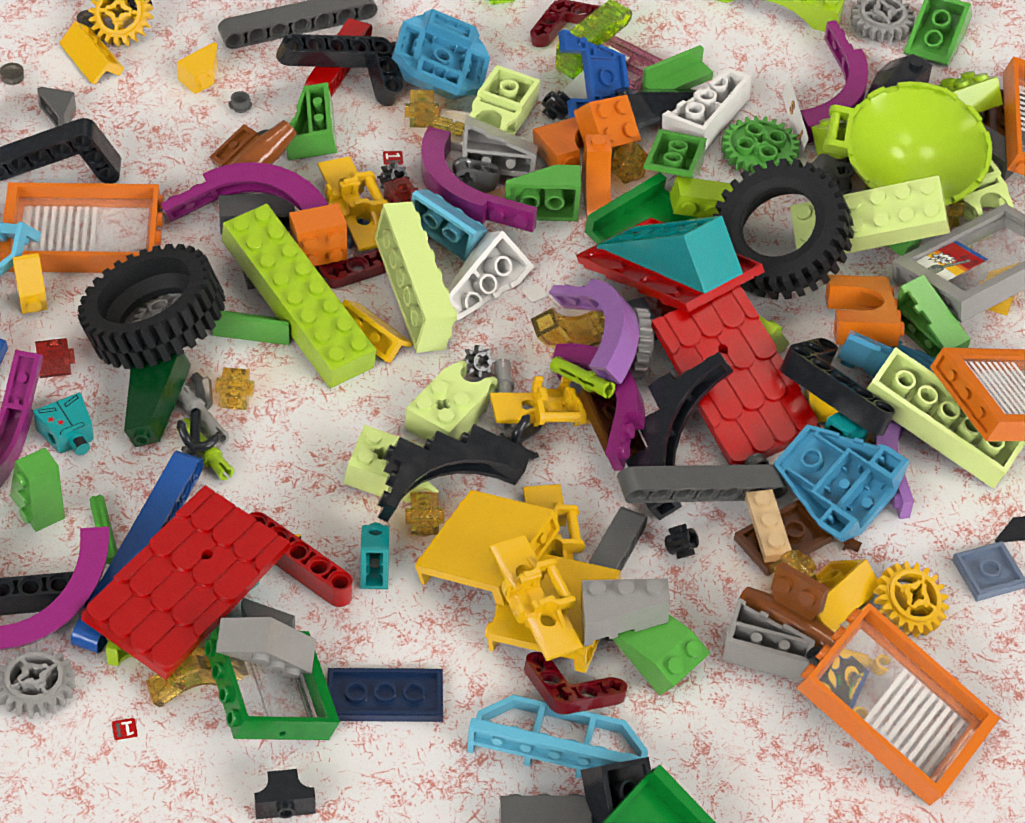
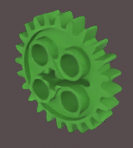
[721,116,800,173]

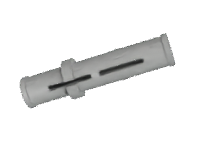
[494,359,516,430]
[177,385,229,446]

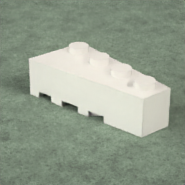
[662,68,751,150]

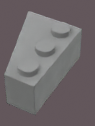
[462,115,538,176]
[581,578,670,647]
[722,598,815,682]
[216,617,316,678]

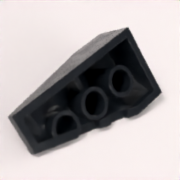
[865,54,932,98]
[607,87,697,129]
[580,757,651,823]

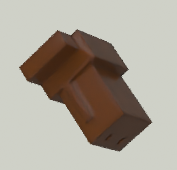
[842,537,862,552]

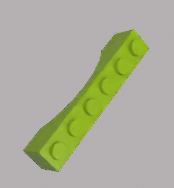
[716,0,845,32]

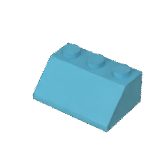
[411,189,488,261]

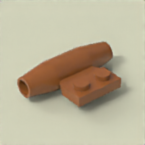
[210,120,297,195]
[739,562,835,649]

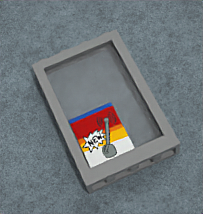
[893,204,1025,323]

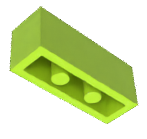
[669,176,733,218]

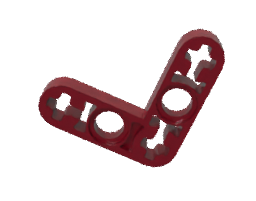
[530,0,614,47]
[314,249,387,289]
[524,652,628,715]

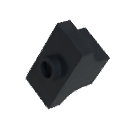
[254,769,316,820]

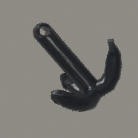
[177,408,222,456]
[500,414,542,459]

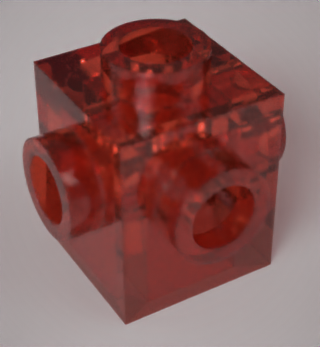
[384,176,419,203]

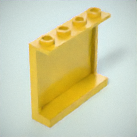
[415,490,560,606]
[485,553,621,673]

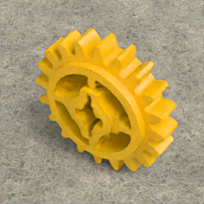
[88,0,154,47]
[873,561,949,638]

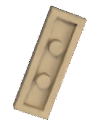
[745,489,793,563]

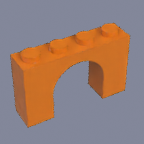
[825,275,904,347]

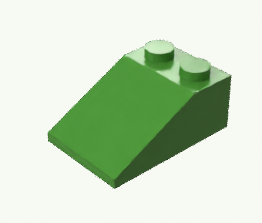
[904,0,972,66]
[644,129,707,178]
[505,165,581,222]
[612,614,710,696]

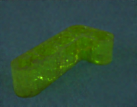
[555,0,632,79]

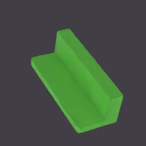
[642,45,713,89]
[213,311,291,345]

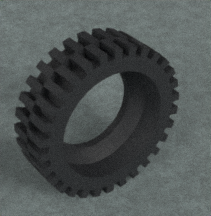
[712,158,854,300]
[77,244,226,369]

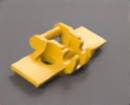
[317,156,389,251]
[489,376,591,427]
[523,484,585,560]
[489,535,583,661]

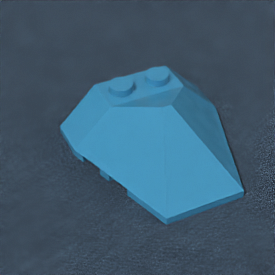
[837,330,935,378]
[773,424,910,542]

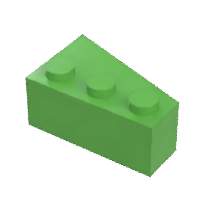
[10,448,65,532]

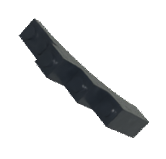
[626,351,734,521]
[377,424,532,522]

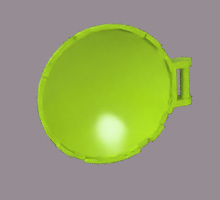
[822,81,992,205]

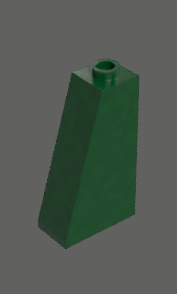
[124,353,191,447]

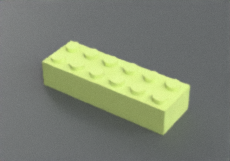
[790,175,950,254]
[374,201,457,353]
[867,347,1025,489]

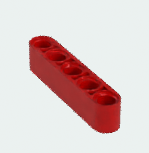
[304,18,373,98]
[249,511,353,607]

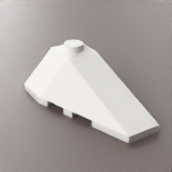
[448,230,534,320]

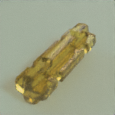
[417,111,465,137]

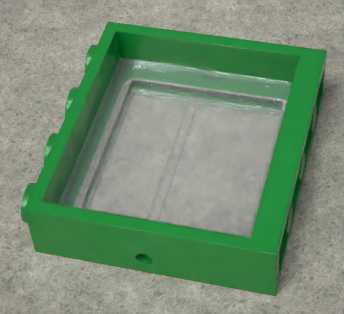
[204,628,340,740]

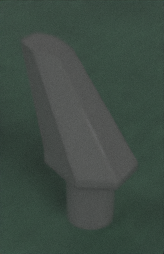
[190,372,213,410]

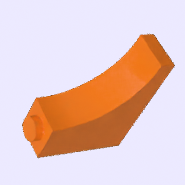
[533,117,584,166]
[581,134,612,220]

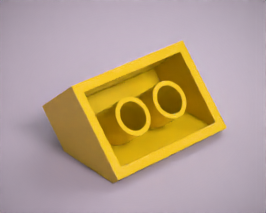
[812,559,878,632]

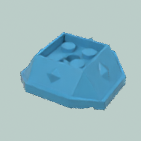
[392,9,490,101]

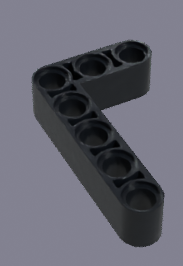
[276,34,403,106]
[0,118,122,184]
[780,338,895,436]
[0,572,100,616]

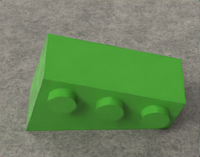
[286,82,337,161]
[897,274,970,358]

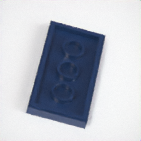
[327,668,443,722]

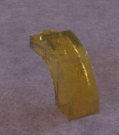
[531,307,605,348]
[146,646,248,708]

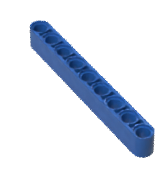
[71,450,203,654]

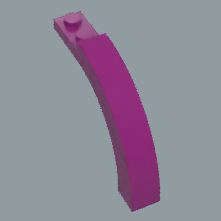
[800,20,868,143]
[421,126,537,233]
[161,162,329,222]
[552,343,645,471]
[0,350,44,487]
[0,526,110,650]

